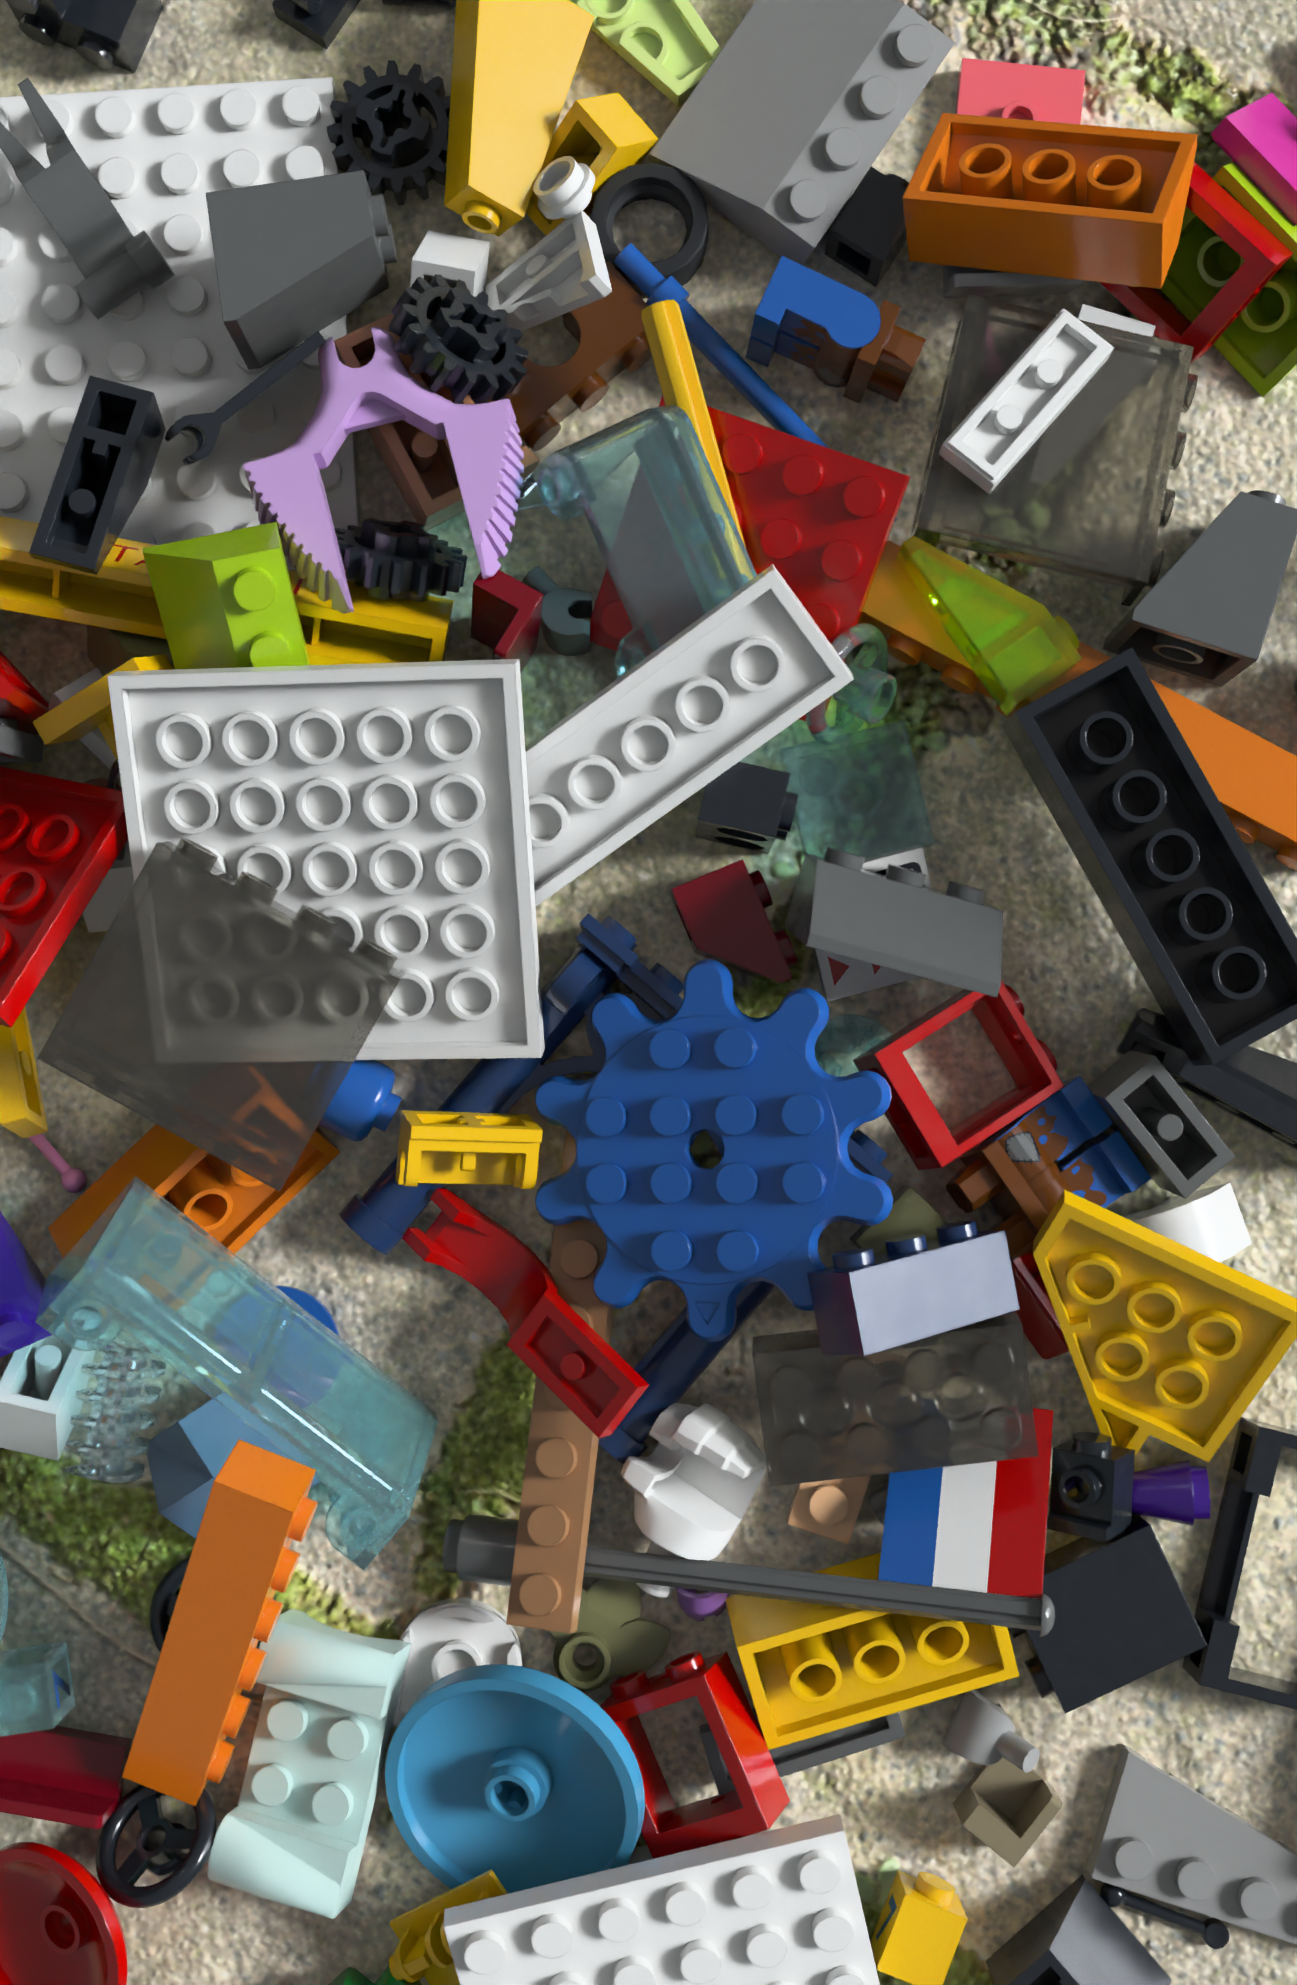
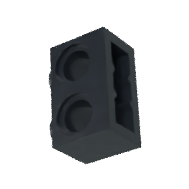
[695,762,798,854]

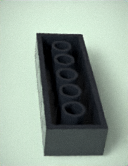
[1002,648,1297,1066]

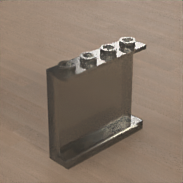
[906,294,1198,607]
[37,837,405,1191]

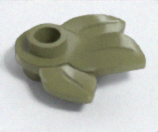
[550,1578,671,1691]

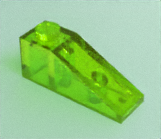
[895,536,1082,716]

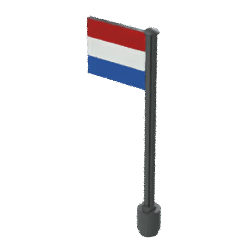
[443,1395,1055,1637]

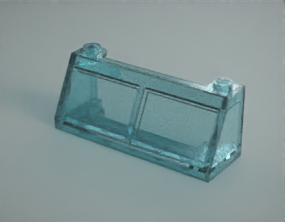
[35,1176,438,1570]

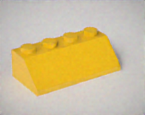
[725,1552,1019,1750]

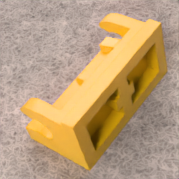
[395,1110,543,1189]

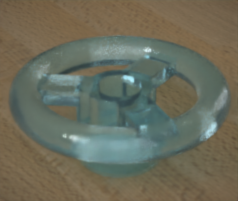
[806,623,897,745]

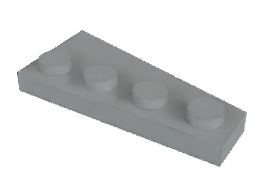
[1086,1744,1297,1945]

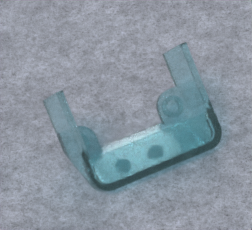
[515,405,757,679]

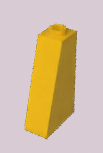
[444,0,594,237]

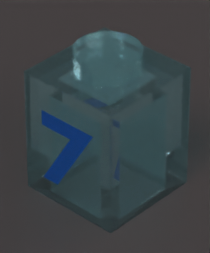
[0,1641,75,1737]

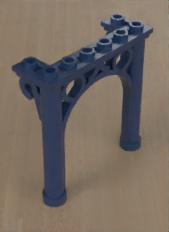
[339,913,893,1464]

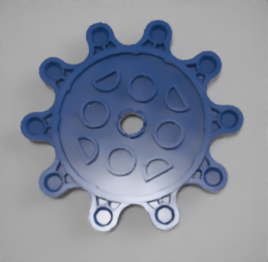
[534,959,893,1342]

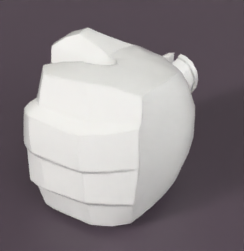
[621,1403,769,1597]

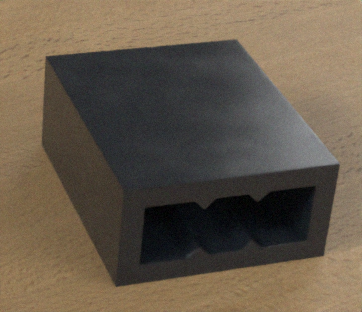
[1008,1514,1208,1714]

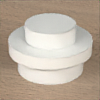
[533,156,595,219]

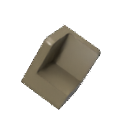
[953,1758,1063,1868]

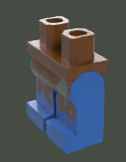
[745,256,926,404]
[946,1075,1152,1261]

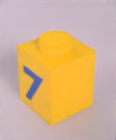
[870,1870,968,1985]

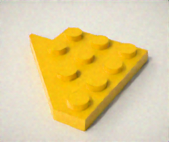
[1033,1189,1297,1463]

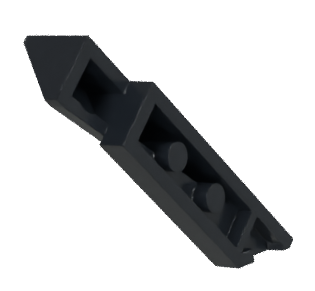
[1116,1008,1297,1150]

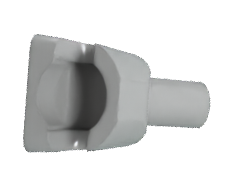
[943,1689,1040,1773]

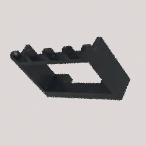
[1182,1417,1297,1710]

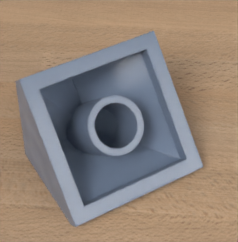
[145,1372,322,1539]

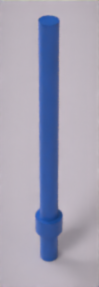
[614,243,897,522]

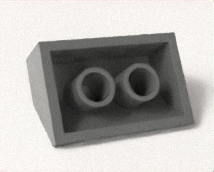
[784,847,1003,997]

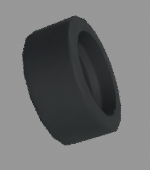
[590,163,709,297]

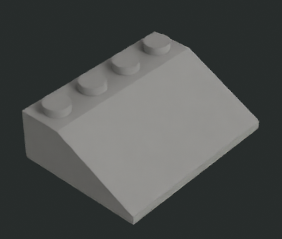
[648,0,955,265]

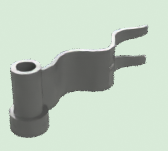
[0,77,175,320]

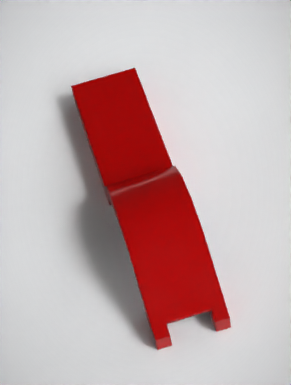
[402,1188,649,1438]

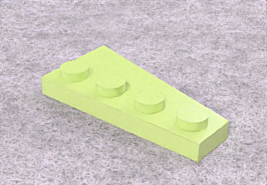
[569,0,722,107]

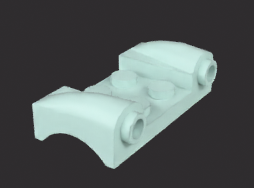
[206,1608,411,1919]

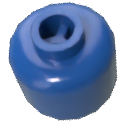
[301,1060,402,1142]

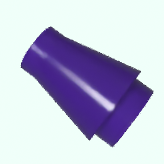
[1131,1460,1210,1526]

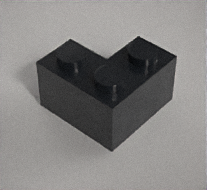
[5,0,163,73]

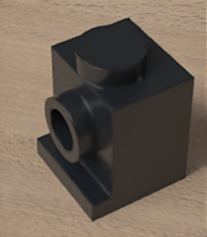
[1047,1432,1135,1542]

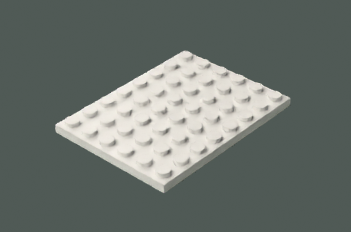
[0,77,361,571]

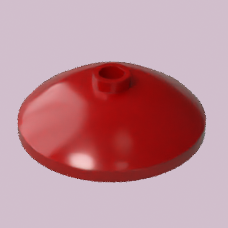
[0,1842,128,1985]

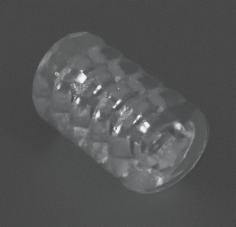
[64,1337,167,1483]

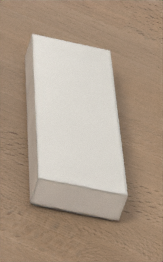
[939,308,1114,494]

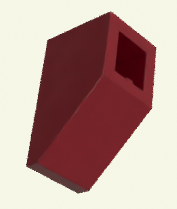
[671,859,798,987]

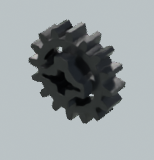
[327,60,450,205]
[389,274,529,404]
[335,518,467,602]

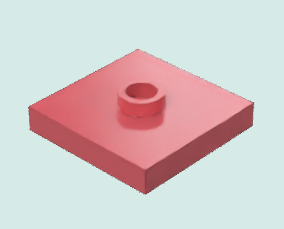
[955,58,1086,124]

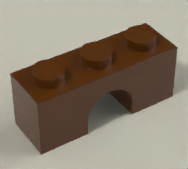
[488,261,652,452]

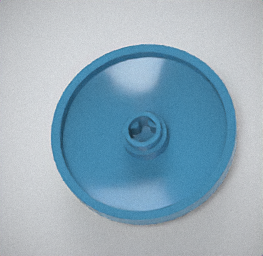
[385,1664,645,1894]

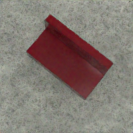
[470,570,544,674]
[0,1716,132,1829]

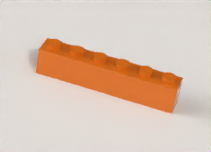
[122,1439,318,1806]

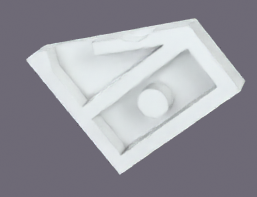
[485,211,612,331]

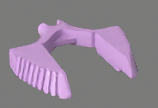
[243,327,524,614]

